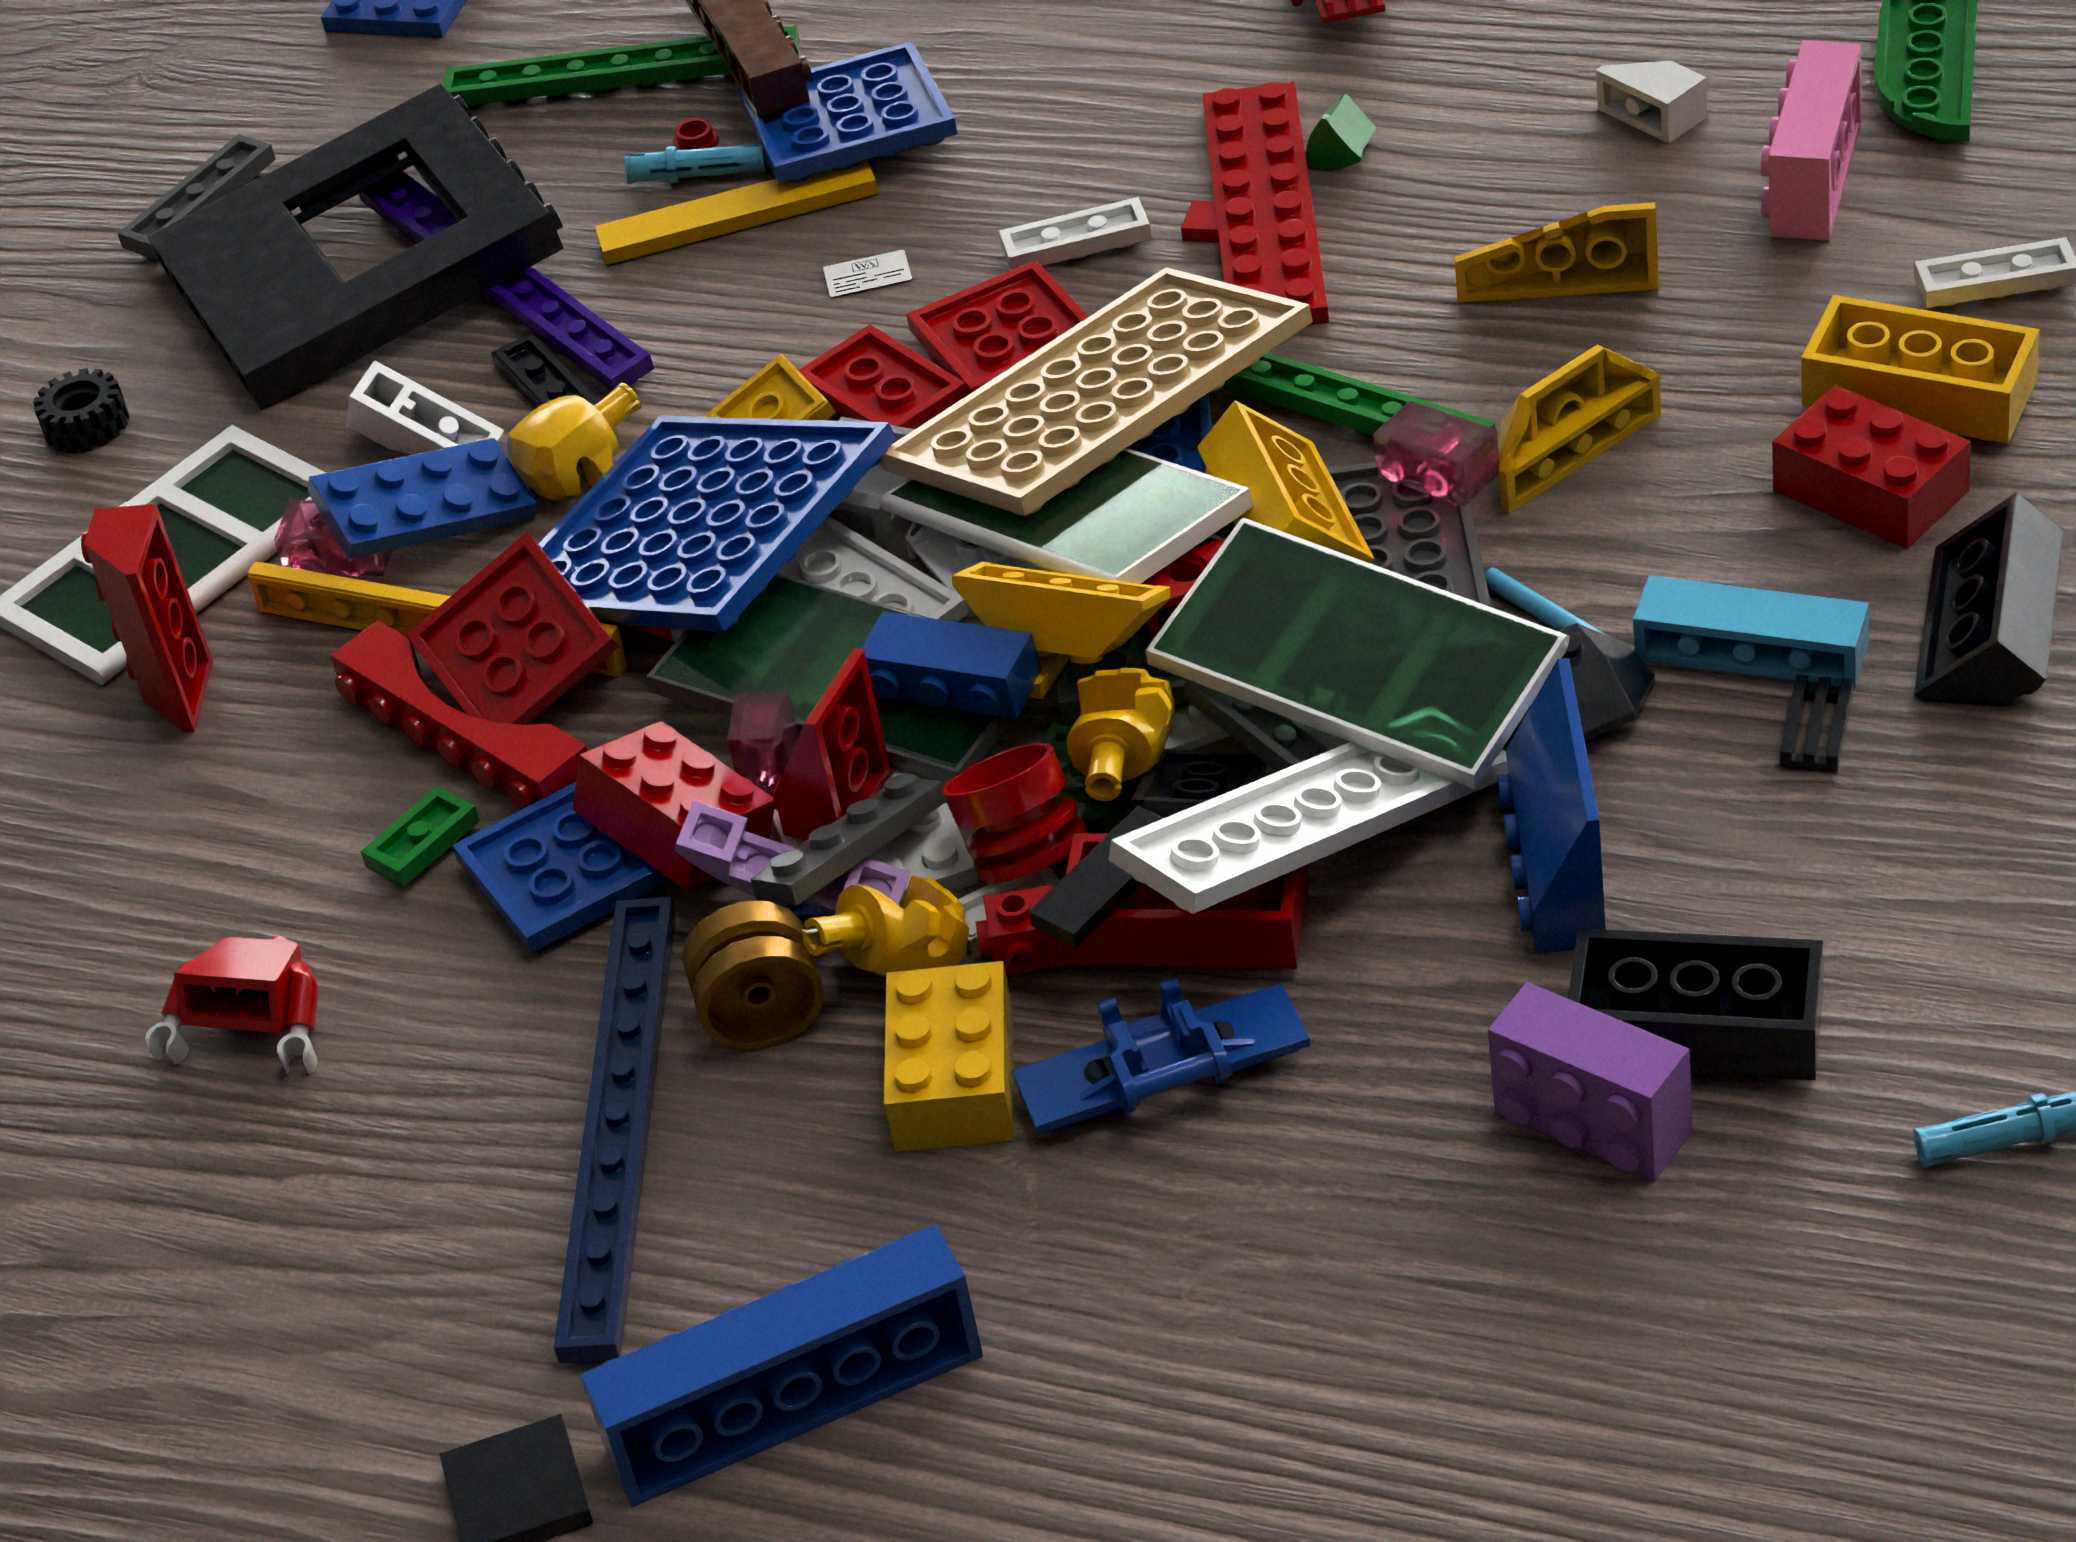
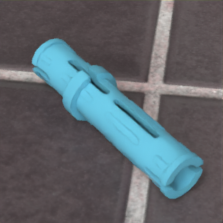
[625,142,767,184]
[1913,1091,2076,1168]

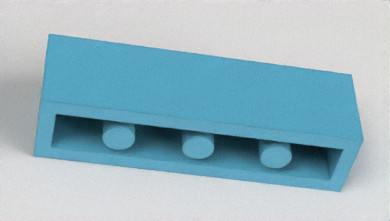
[1633,575,1869,689]

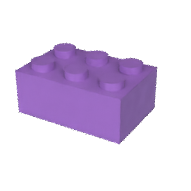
[1488,982,1693,1181]

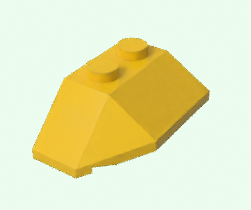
[1499,344,1661,514]
[952,562,1170,664]

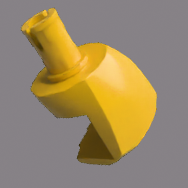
[506,383,642,501]
[1067,668,1175,801]
[802,875,969,977]

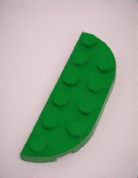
[1874,0,1978,144]

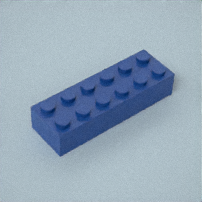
[580,1224,983,1508]

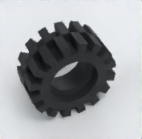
[33,368,129,453]

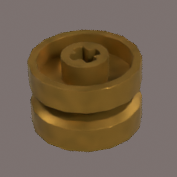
[681,901,825,1050]

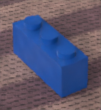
[861,611,1042,719]

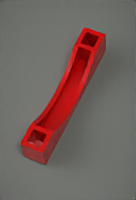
[330,620,588,809]

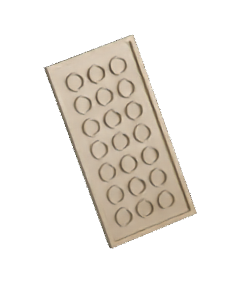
[881,267,1313,516]

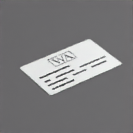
[823,250,912,297]

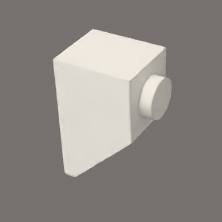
[1596,60,1708,144]

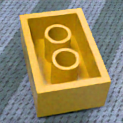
[884,961,1014,1152]

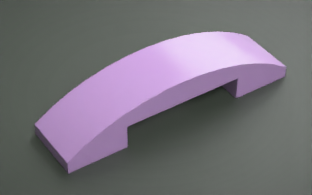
[675,800,911,917]

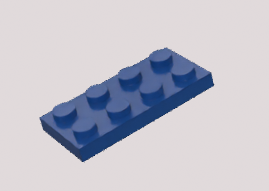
[307,438,537,559]

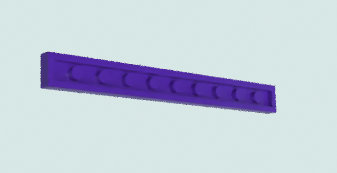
[359,171,655,391]

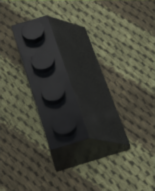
[1914,492,2063,707]

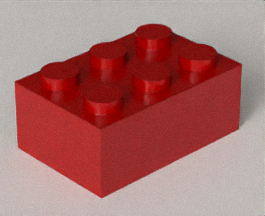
[1772,385,1971,549]
[572,721,775,891]

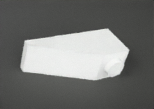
[346,360,504,455]

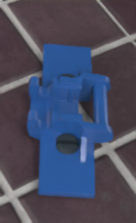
[1011,978,1311,1134]

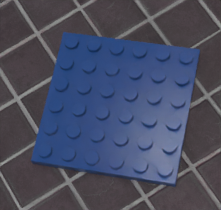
[539,416,896,633]

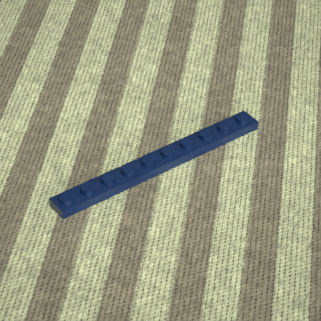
[554,896,676,1363]

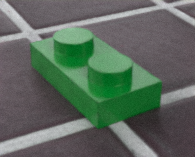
[360,786,480,888]

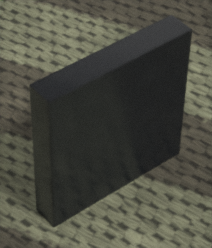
[439,1413,593,1542]

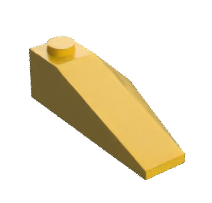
[1454,203,1659,303]

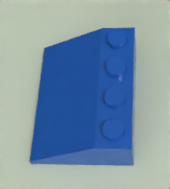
[1497,658,1606,954]

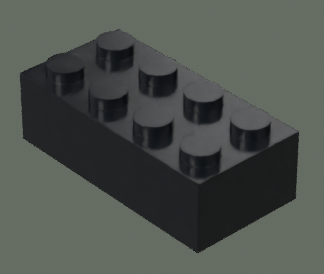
[1568,928,1824,1081]

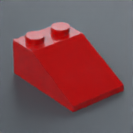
[773,648,891,840]

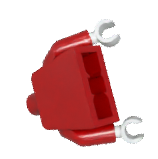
[145,936,318,1074]

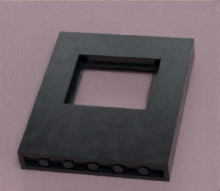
[148,83,564,411]

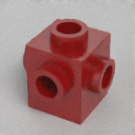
[975,885,1066,976]

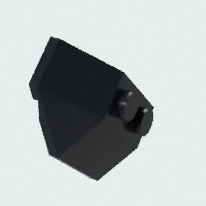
[1442,623,1655,751]

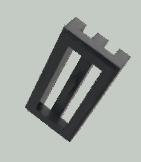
[1780,675,1853,771]

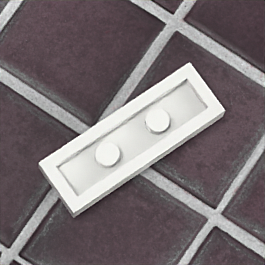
[999,197,1152,270]
[1914,237,2076,308]

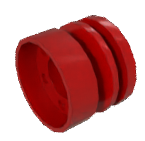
[942,743,1088,883]

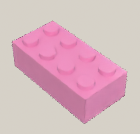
[1760,40,1861,241]

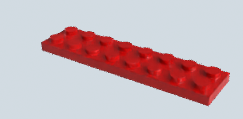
[1202,81,1329,325]

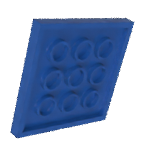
[738,41,958,183]

